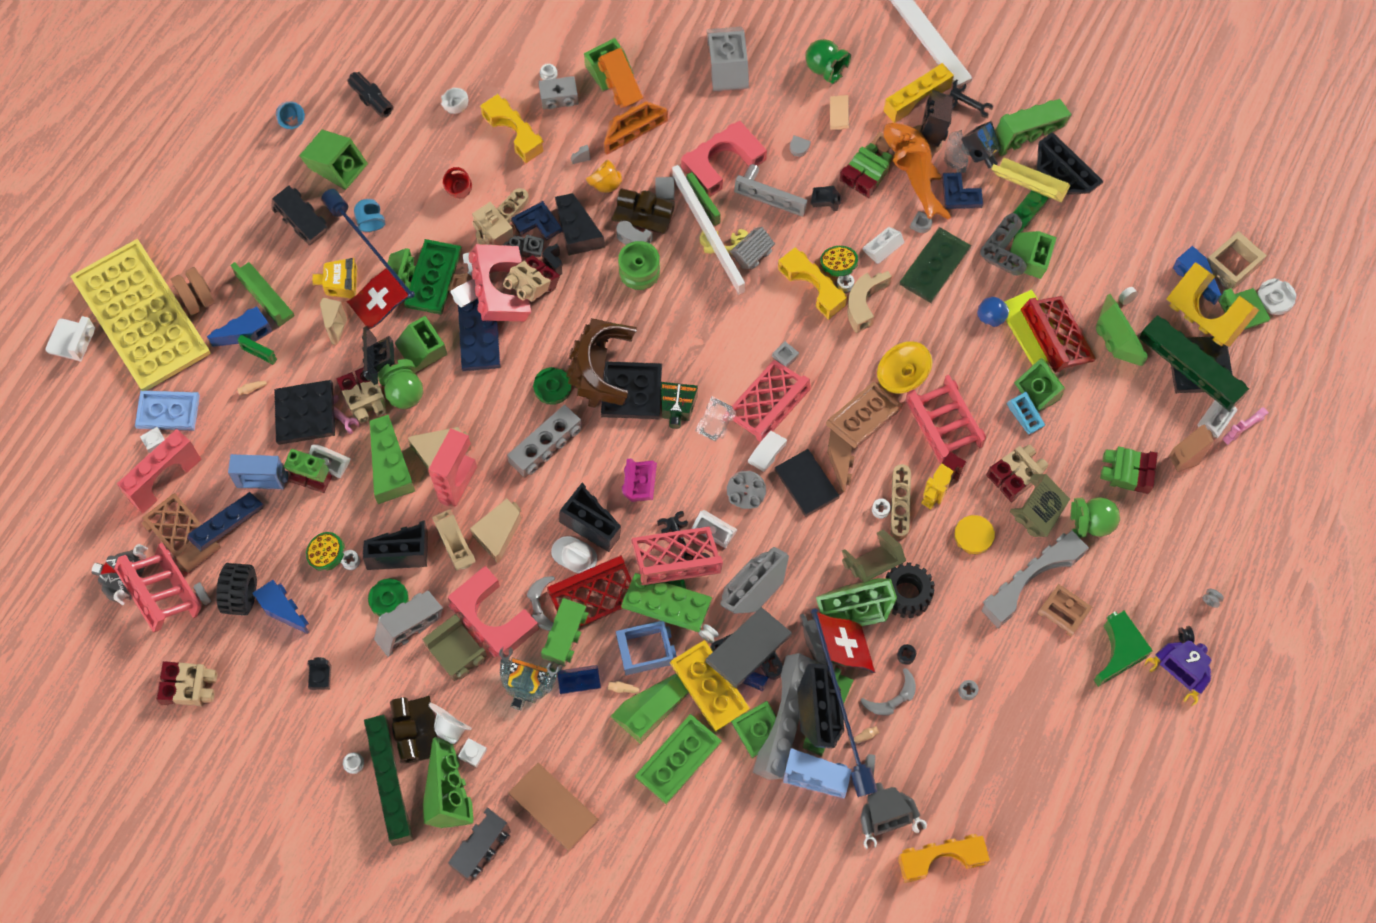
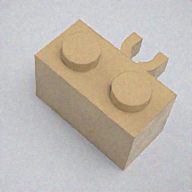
[472,201,514,245]

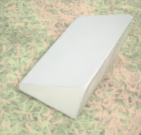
[862,227,904,264]
[1197,401,1238,438]
[309,444,351,478]
[691,510,737,548]

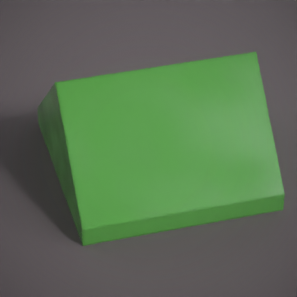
[1014,358,1065,412]

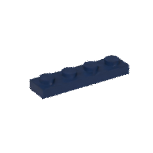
[187,492,263,551]

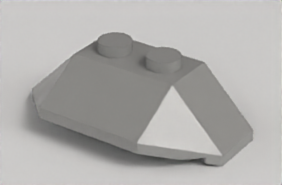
[720,547,789,614]

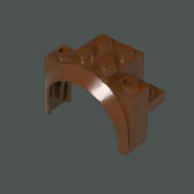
[566,318,637,408]

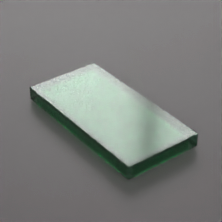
[899,227,972,303]

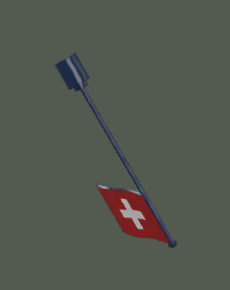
[321,189,415,329]
[811,608,878,797]

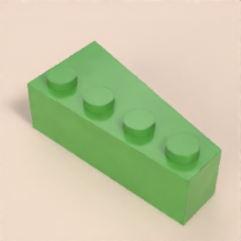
[995,99,1072,156]
[370,415,415,504]

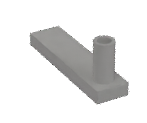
[734,164,807,217]

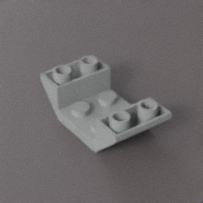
[706,27,749,91]

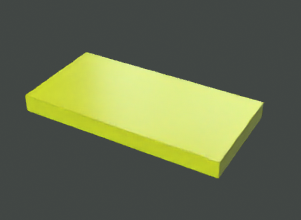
[1004,290,1068,366]

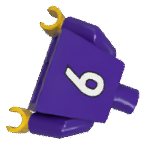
[1144,641,1211,706]

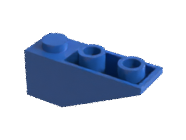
[1173,246,1221,305]
[207,306,272,347]
[253,580,309,634]

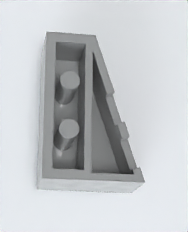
[374,590,443,657]

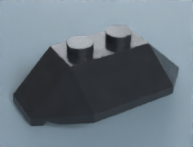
[1036,132,1104,195]
[797,663,845,749]

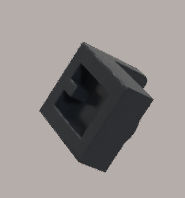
[810,186,841,211]
[542,244,563,275]
[307,657,332,690]

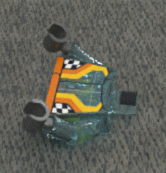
[499,647,562,710]

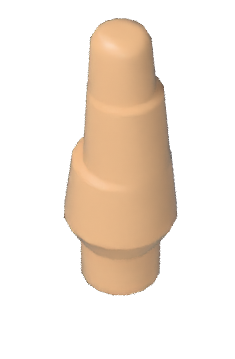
[237,380,267,395]
[608,681,639,693]
[849,726,879,745]

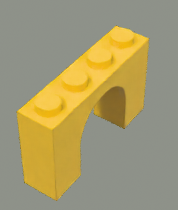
[1166,262,1259,347]

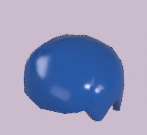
[977,297,1009,327]

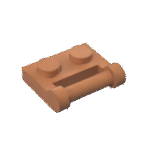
[1037,584,1093,637]

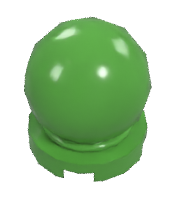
[378,359,423,409]
[1070,497,1120,538]

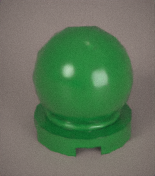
[805,39,852,84]

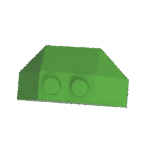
[1096,294,1148,366]
[816,578,897,626]

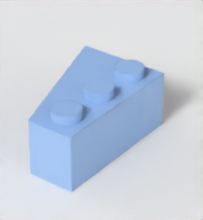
[783,748,852,798]

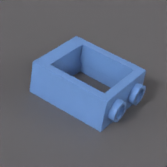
[228,454,288,489]
[616,621,677,675]

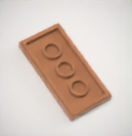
[826,381,903,449]
[508,763,599,852]

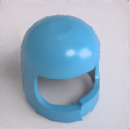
[276,101,305,129]
[354,199,386,232]

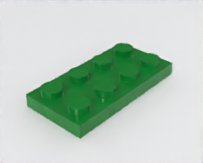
[404,239,462,315]

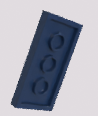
[458,299,501,371]

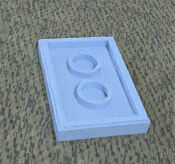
[135,390,200,431]

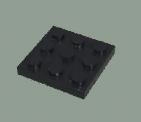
[1171,336,1233,393]
[601,361,662,419]
[274,380,335,445]

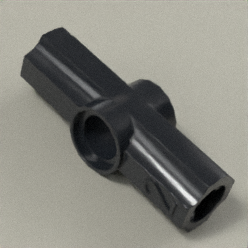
[347,72,394,117]

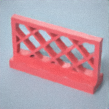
[725,360,811,442]
[631,526,723,585]

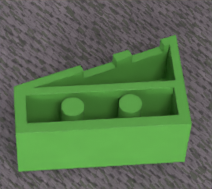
[541,598,589,666]

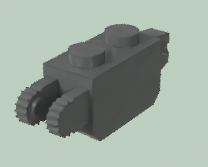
[799,614,836,672]

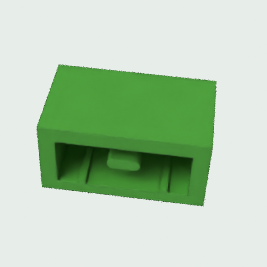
[584,38,634,92]
[1010,231,1057,279]
[388,248,416,288]
[395,316,447,372]

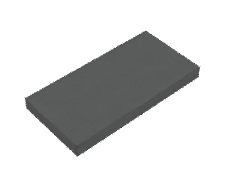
[706,607,792,688]

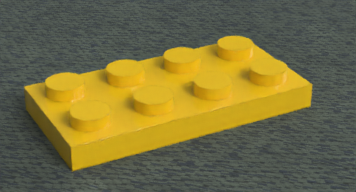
[670,640,750,732]

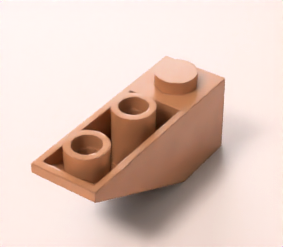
[1169,424,1214,472]
[827,429,855,492]

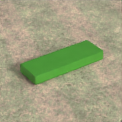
[686,172,721,226]

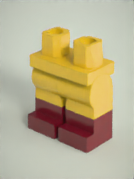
[921,452,967,509]

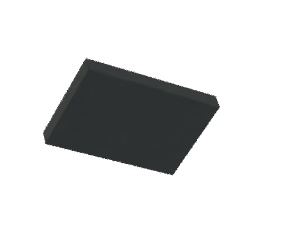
[774,449,839,517]

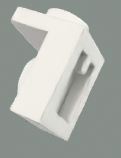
[140,427,165,453]

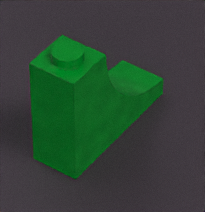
[1094,610,1153,687]

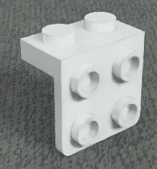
[46,316,96,361]

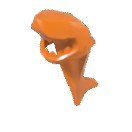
[883,123,951,220]

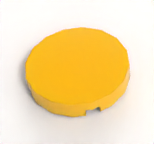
[954,515,995,555]

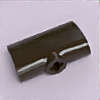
[611,188,675,234]
[390,696,437,763]

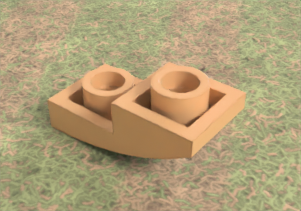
[830,95,849,130]

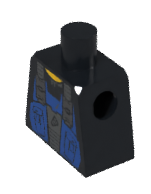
[960,121,1001,169]

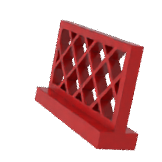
[1020,296,1096,373]
[547,555,632,628]

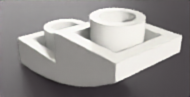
[450,279,478,307]
[748,431,787,472]

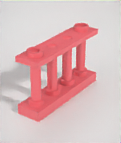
[905,375,986,464]
[114,543,202,632]

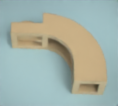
[847,271,892,333]
[432,509,476,571]

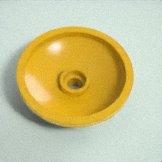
[877,341,932,394]

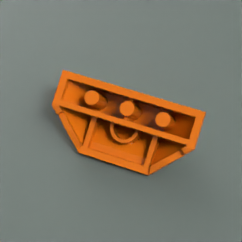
[604,101,668,155]

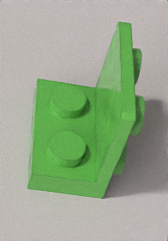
[1219,288,1270,330]

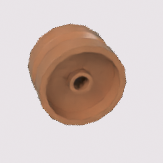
[170,266,215,316]

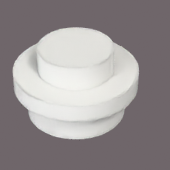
[540,64,558,80]
[343,753,364,774]

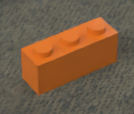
[598,48,643,109]

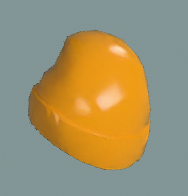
[586,160,622,193]

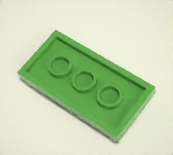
[621,573,712,632]
[635,714,722,805]

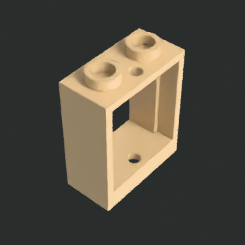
[1207,231,1267,290]

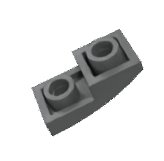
[504,235,544,257]

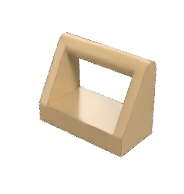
[320,297,347,345]

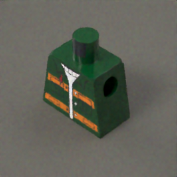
[661,382,698,429]

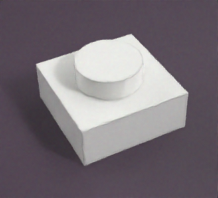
[458,738,487,768]

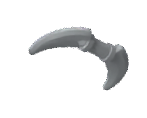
[527,576,555,631]
[861,668,916,715]

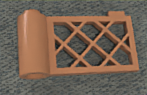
[142,493,221,573]

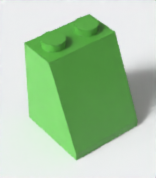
[299,129,368,190]

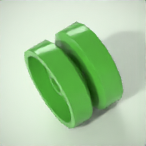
[618,241,660,290]

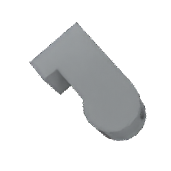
[616,221,652,245]

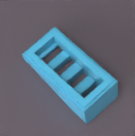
[1006,392,1045,435]

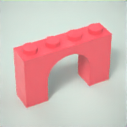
[681,120,767,198]
[469,244,531,322]
[428,428,477,507]
[117,429,202,514]
[447,566,539,661]

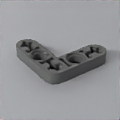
[980,213,1027,276]

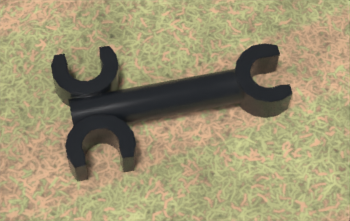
[949,79,993,118]
[657,511,694,560]

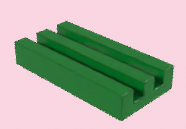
[237,335,277,365]

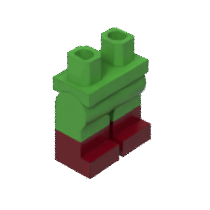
[839,143,892,198]
[1100,446,1158,494]
[284,449,332,493]

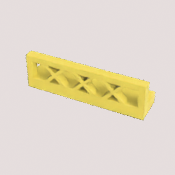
[991,158,1070,203]

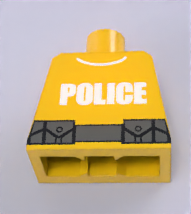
[312,258,357,298]

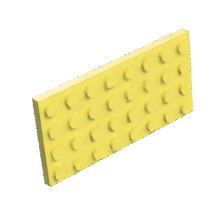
[70,239,211,391]

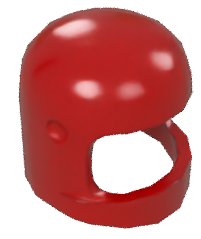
[442,167,472,199]

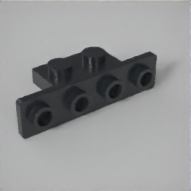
[362,326,395,385]

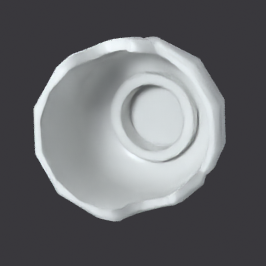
[441,88,469,114]

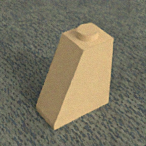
[408,427,471,469]
[470,499,521,563]

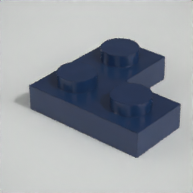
[942,173,983,209]
[511,201,562,241]

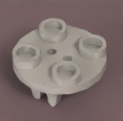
[727,471,766,509]

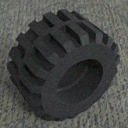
[885,562,935,618]
[216,563,257,616]

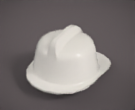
[551,536,597,573]
[428,703,472,744]

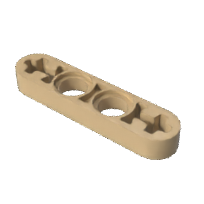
[476,188,529,245]
[890,464,911,540]

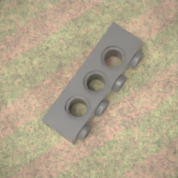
[507,404,582,478]

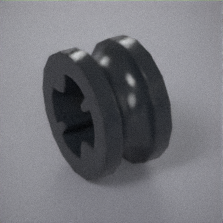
[1178,626,1195,644]
[897,644,916,665]

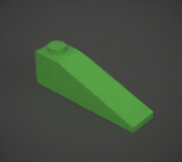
[610,673,689,744]
[423,737,474,828]

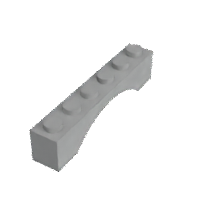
[982,531,1089,628]
[753,653,816,780]

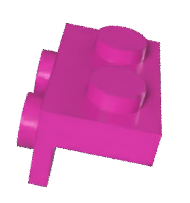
[622,458,657,502]

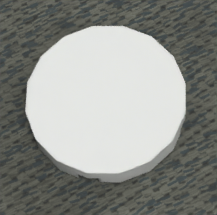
[1257,278,1296,315]

